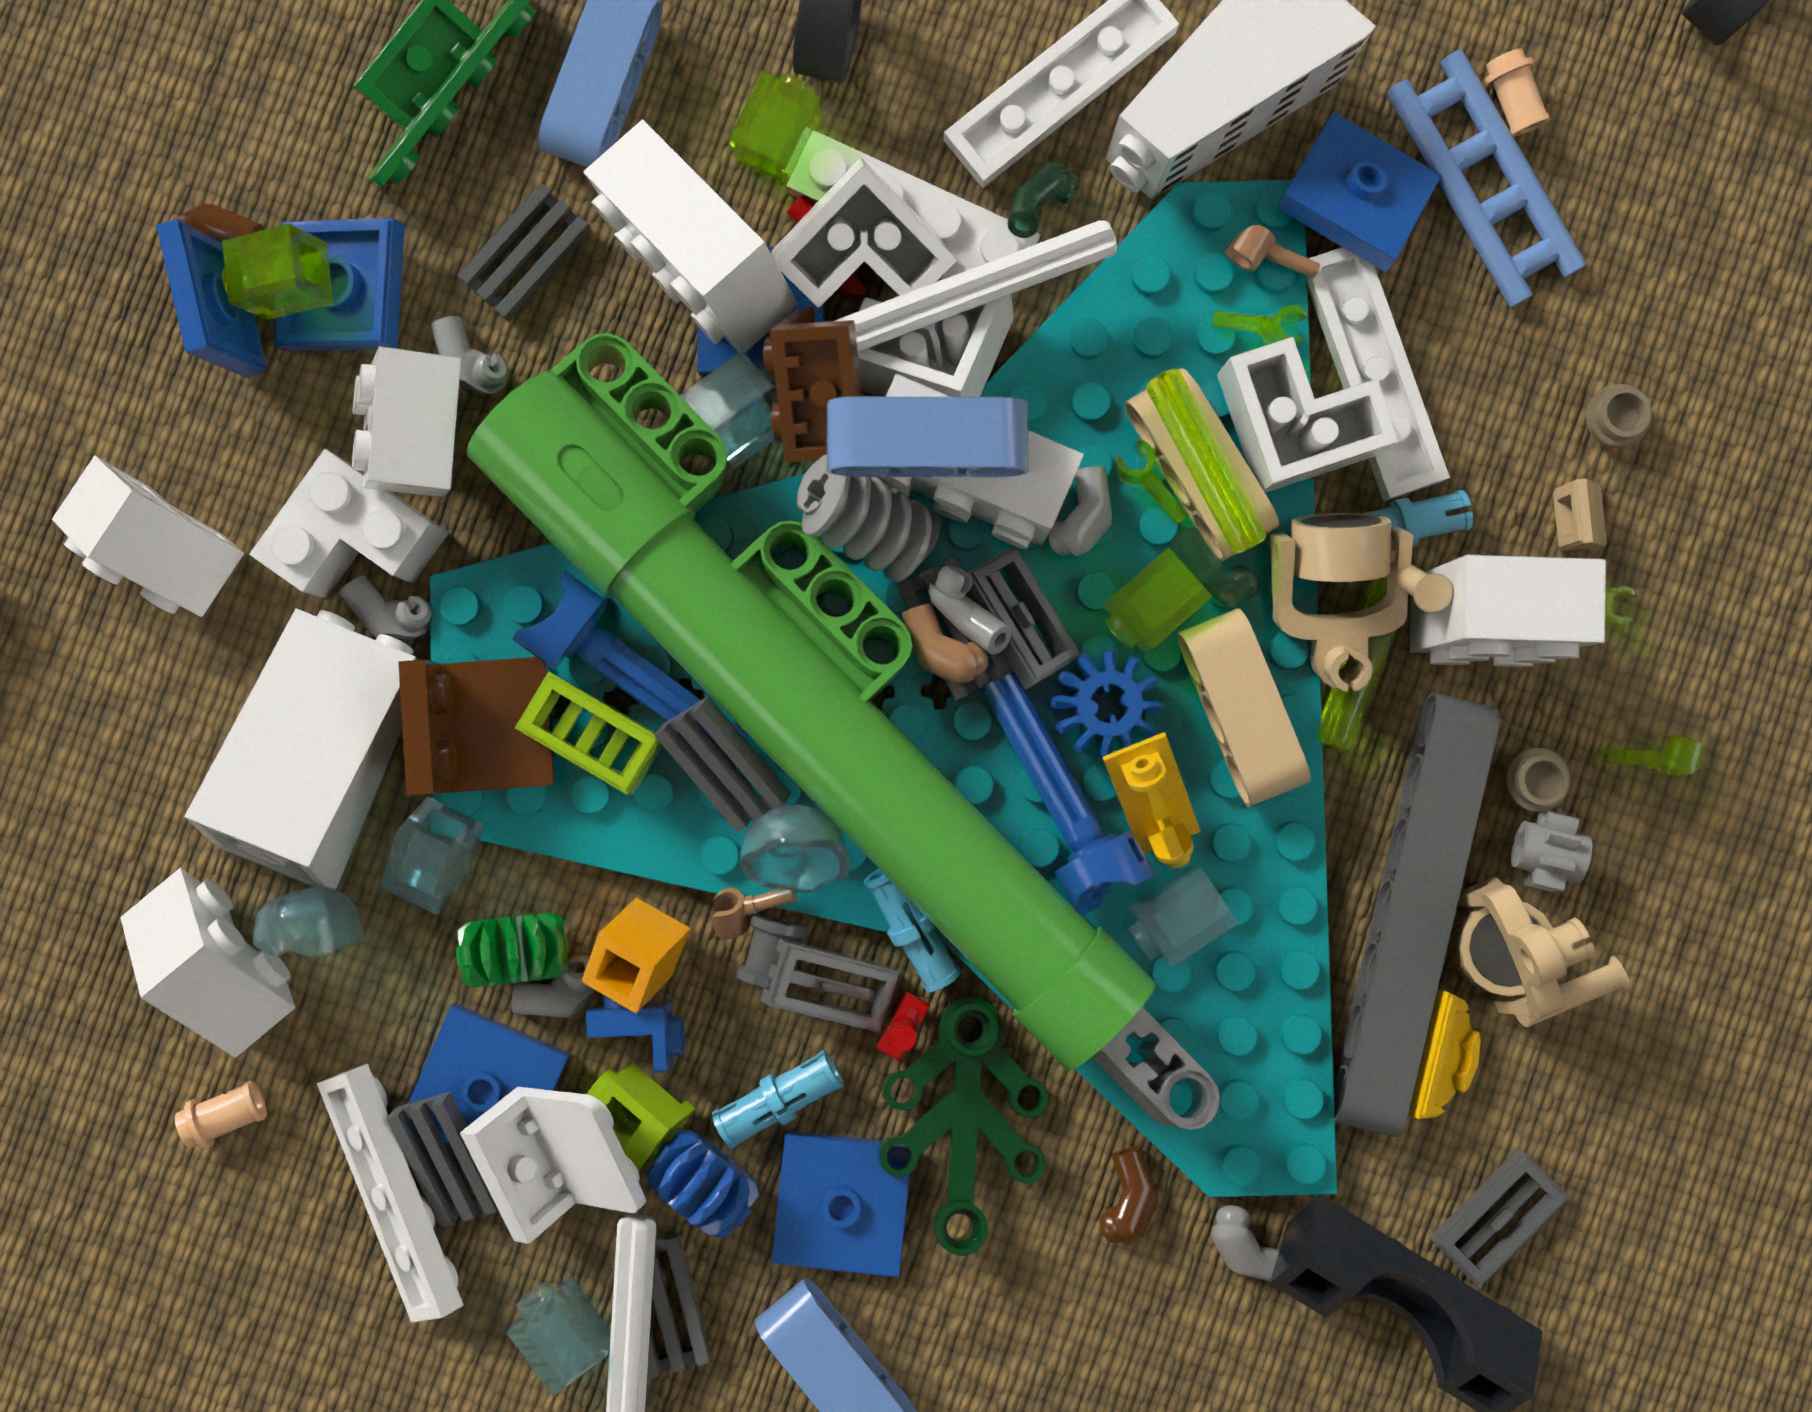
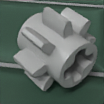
[1511,811,1592,892]

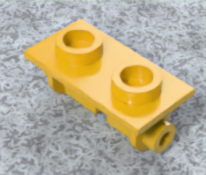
[1103,732,1201,869]

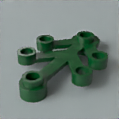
[877,997,1049,1256]

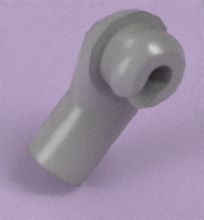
[431,316,509,395]
[1048,466,1112,556]
[929,565,1012,654]
[339,575,432,640]
[512,955,598,1018]
[1211,1205,1279,1281]

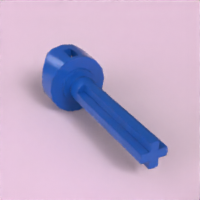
[512,570,749,749]
[982,672,1157,916]

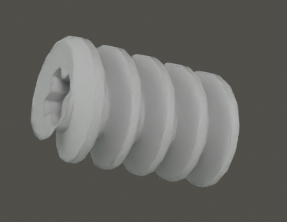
[796,454,941,583]

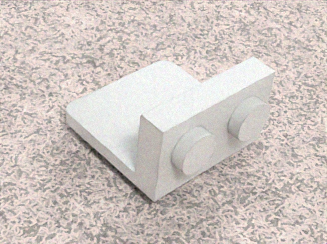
[460,1087,646,1244]

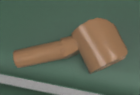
[1226,225,1320,278]
[712,886,798,939]

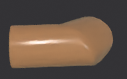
[901,603,988,683]

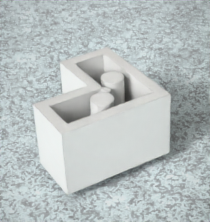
[771,157,957,308]
[858,263,1014,397]
[1217,337,1399,493]
[352,347,461,497]
[249,449,449,599]
[52,455,244,617]
[120,868,296,1058]

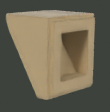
[1553,478,1607,551]

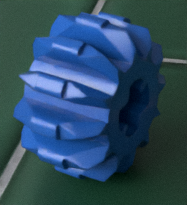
[1050,649,1163,760]
[647,1129,759,1238]

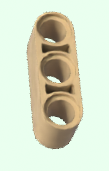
[1125,368,1279,561]
[1177,608,1311,807]

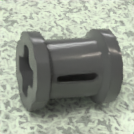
[736,914,807,991]

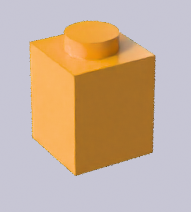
[581,897,691,1014]

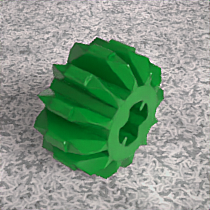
[456,913,569,988]

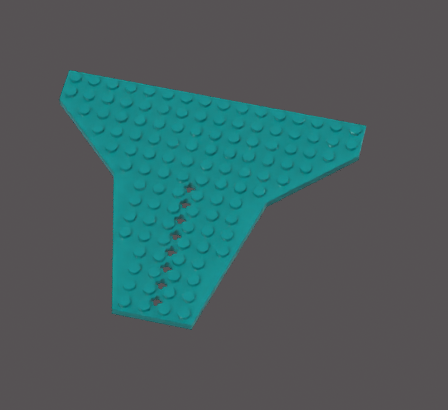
[430,180,1337,1197]

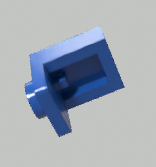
[586,995,685,1073]

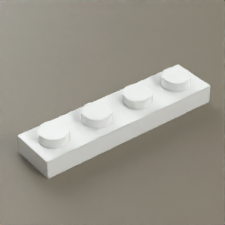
[943,0,1179,188]
[786,130,1041,297]
[1307,247,1450,502]
[317,1064,464,1322]

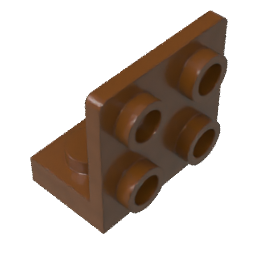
[763,306,862,462]
[398,657,555,795]

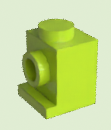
[587,1063,696,1172]

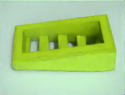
[515,672,663,795]

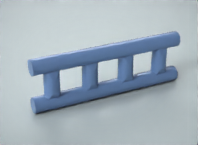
[1386,49,1587,308]

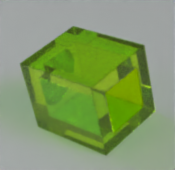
[729,71,823,184]
[222,224,333,320]
[1103,547,1213,653]

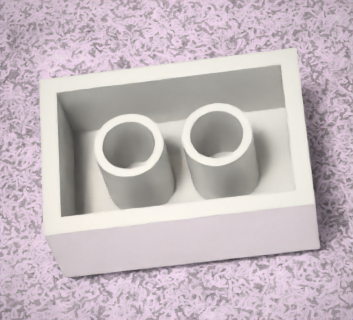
[583,119,799,356]
[876,374,1084,549]
[1410,555,1606,667]

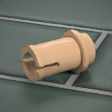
[1484,48,1551,137]
[175,1080,267,1149]

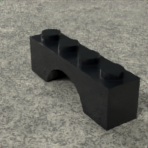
[1270,1194,1543,1412]

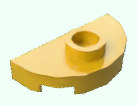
[1408,989,1481,1119]

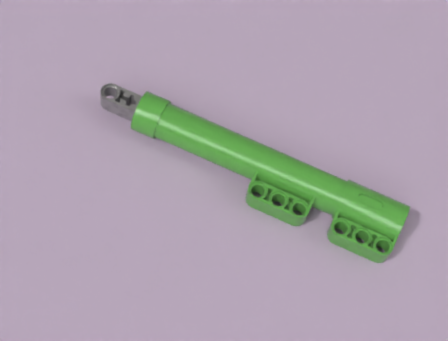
[467,333,1220,1130]

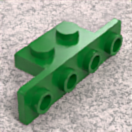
[352,0,536,188]

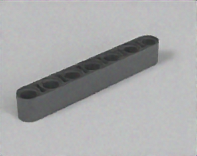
[1331,692,1499,1137]

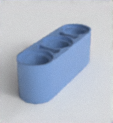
[538,0,663,168]
[827,396,1028,477]
[754,1277,918,1412]

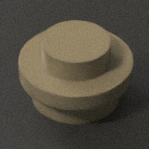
[1586,384,1652,448]
[1504,748,1571,812]

